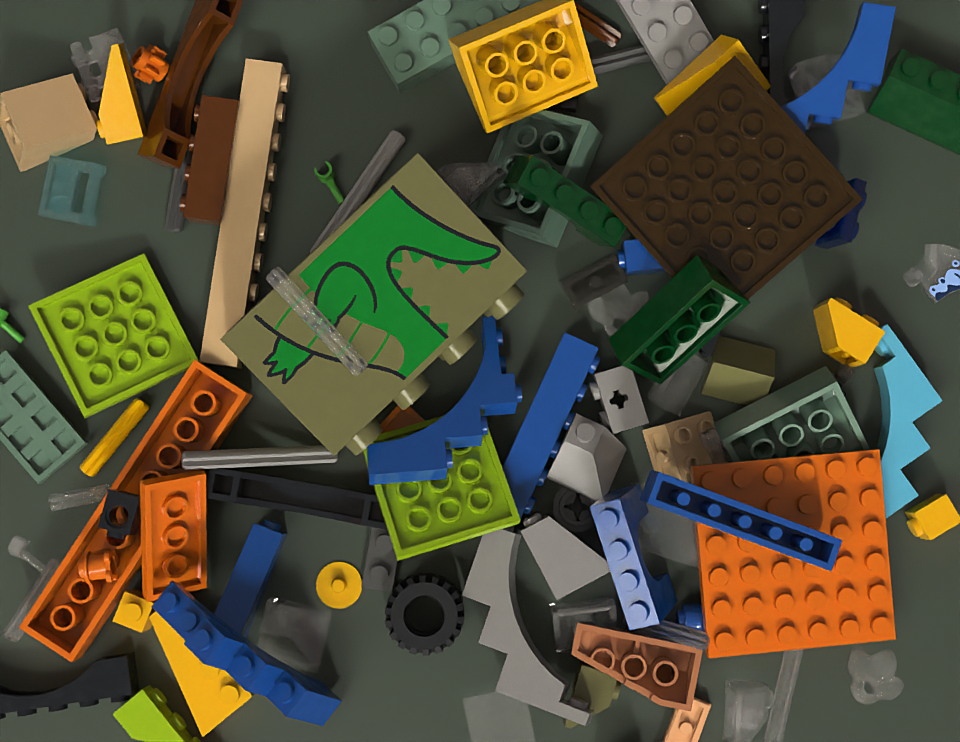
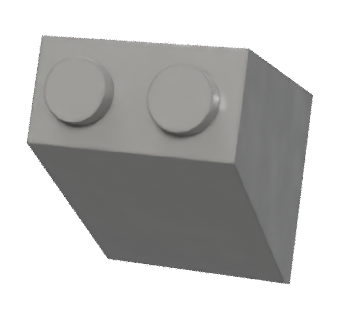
[519,512,610,600]

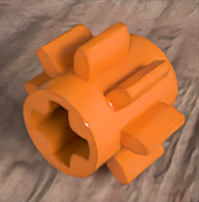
[130,44,169,84]

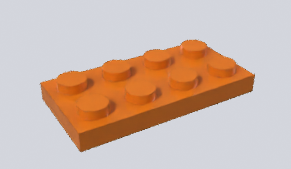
[140,469,207,602]

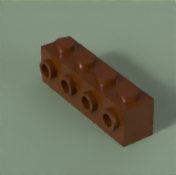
[180,95,240,226]

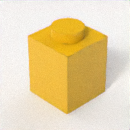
[905,493,960,540]
[113,588,157,633]

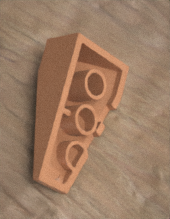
[571,622,703,712]

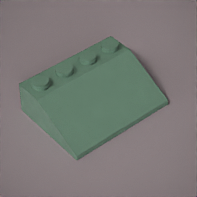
[468,110,603,247]
[713,366,870,462]

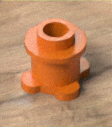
[78,549,118,584]

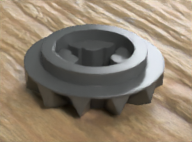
[552,486,597,532]

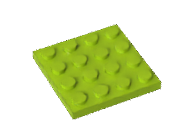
[28,253,199,418]
[363,416,521,561]

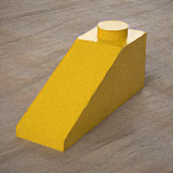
[96,43,147,145]

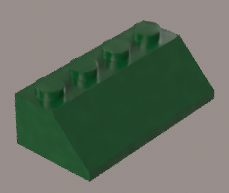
[867,49,960,155]
[608,255,751,385]

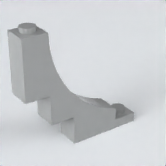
[462,526,594,726]

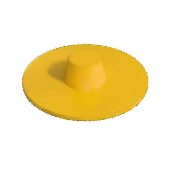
[316,562,362,609]

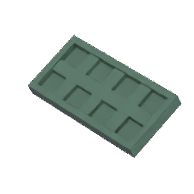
[0,350,88,484]

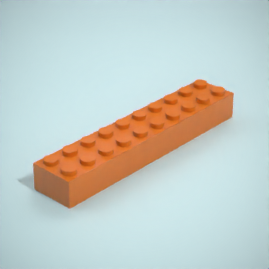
[19,359,253,662]

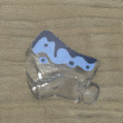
[903,244,960,303]

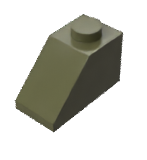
[563,661,621,729]

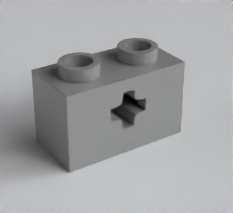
[589,366,649,434]

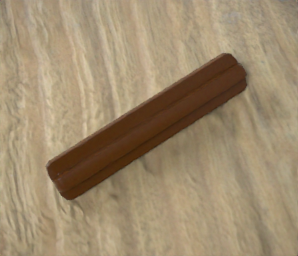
[574,1,622,47]

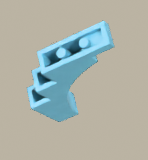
[873,324,943,518]

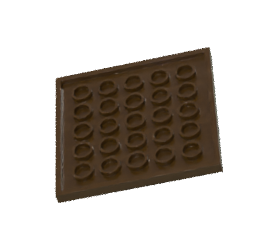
[590,56,863,299]

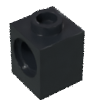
[98,489,141,540]

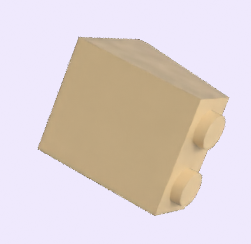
[0,73,98,172]

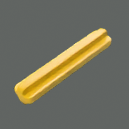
[80,398,149,477]

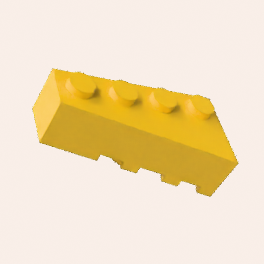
[149,611,255,737]

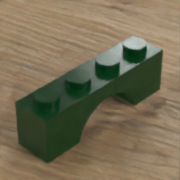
[503,155,626,247]

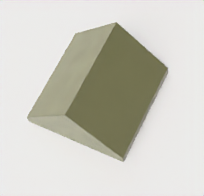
[700,336,775,406]

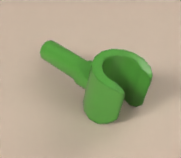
[314,161,344,204]
[0,308,25,343]

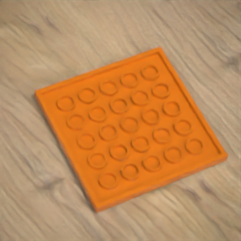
[690,449,896,659]

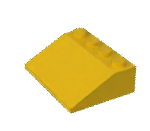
[448,0,598,134]

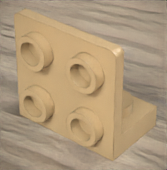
[642,411,726,483]

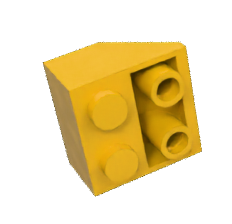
[813,297,885,368]

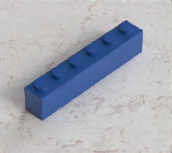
[502,333,601,519]
[640,470,842,571]

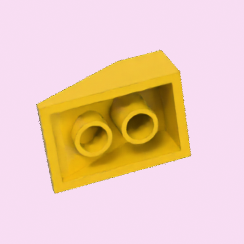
[654,34,771,116]

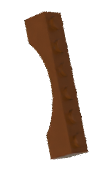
[137,0,243,169]

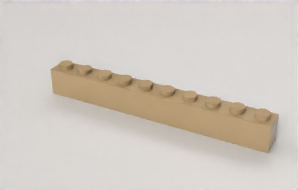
[200,58,290,369]

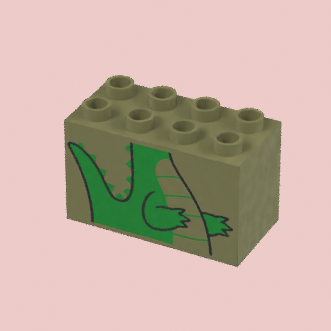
[220,153,527,456]

